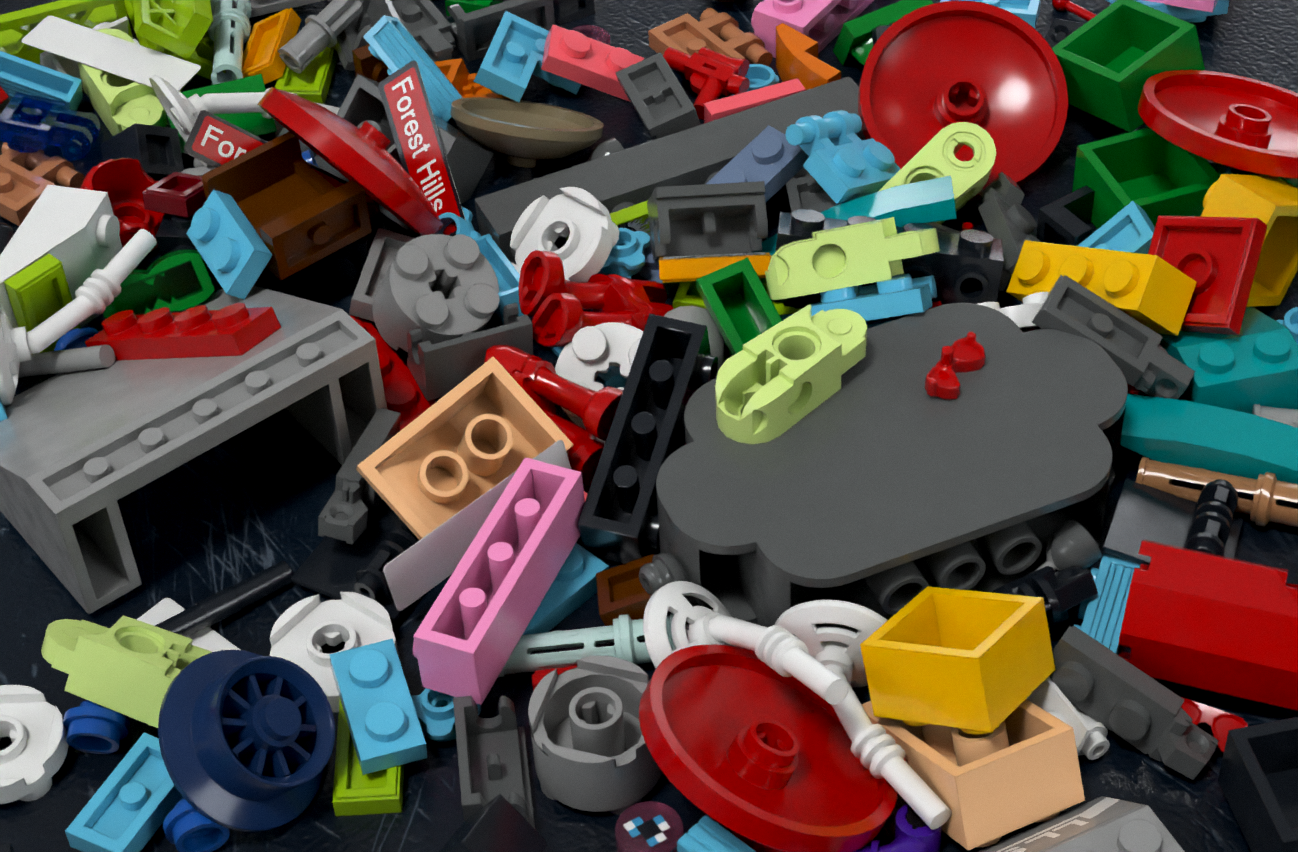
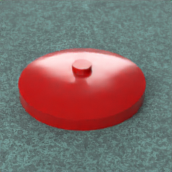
[858,0,1068,202]
[1138,70,1298,179]
[258,87,443,236]
[639,644,898,852]

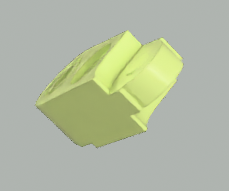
[77,28,168,136]
[879,122,996,227]
[765,217,940,300]
[715,304,867,444]
[41,615,212,728]

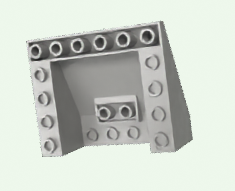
[0,285,387,615]

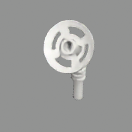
[149,75,340,167]
[0,229,157,406]
[643,581,848,705]
[775,600,952,830]

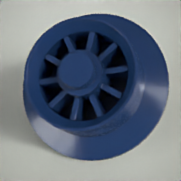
[158,650,335,832]

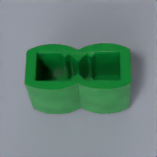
[103,249,215,319]

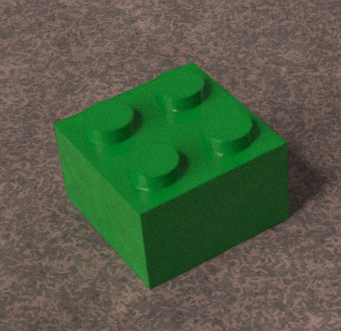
[1052,0,1205,132]
[1072,127,1220,229]

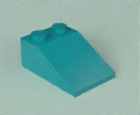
[1158,306,1298,414]

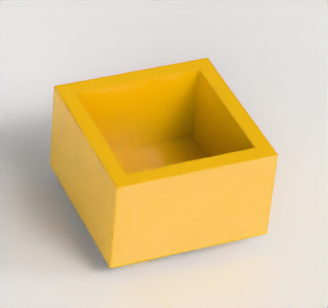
[1201,174,1298,307]
[860,586,1055,735]

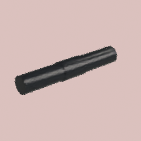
[155,560,293,637]

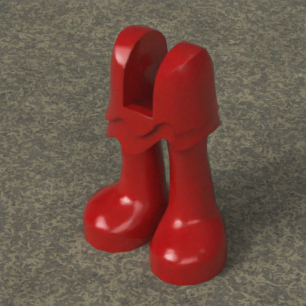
[518,250,674,347]
[483,345,623,493]

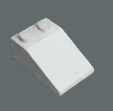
[0,185,123,328]

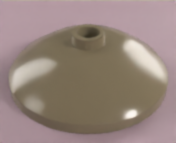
[450,97,604,168]

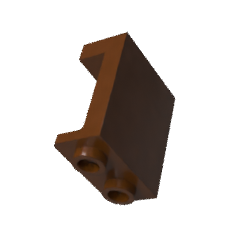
[202,132,372,281]

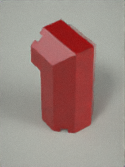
[1118,539,1298,711]

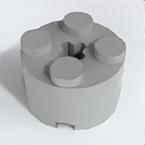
[372,234,500,352]
[528,656,663,815]

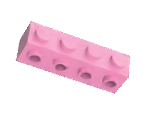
[751,0,874,58]
[413,457,585,705]

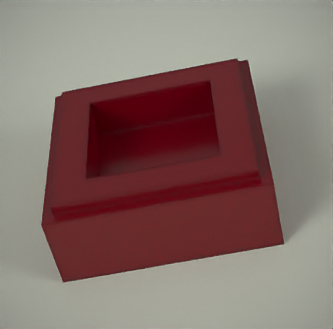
[142,172,206,218]

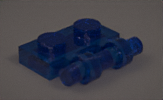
[0,92,101,161]

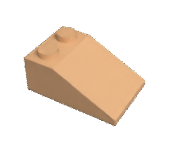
[356,356,574,540]
[861,699,1085,850]

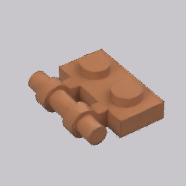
[648,8,773,75]
[0,138,85,226]

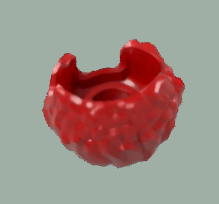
[80,158,164,252]

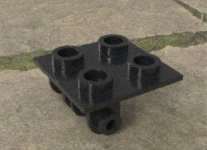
[1102,479,1243,565]
[291,505,419,623]

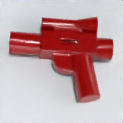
[663,47,750,120]

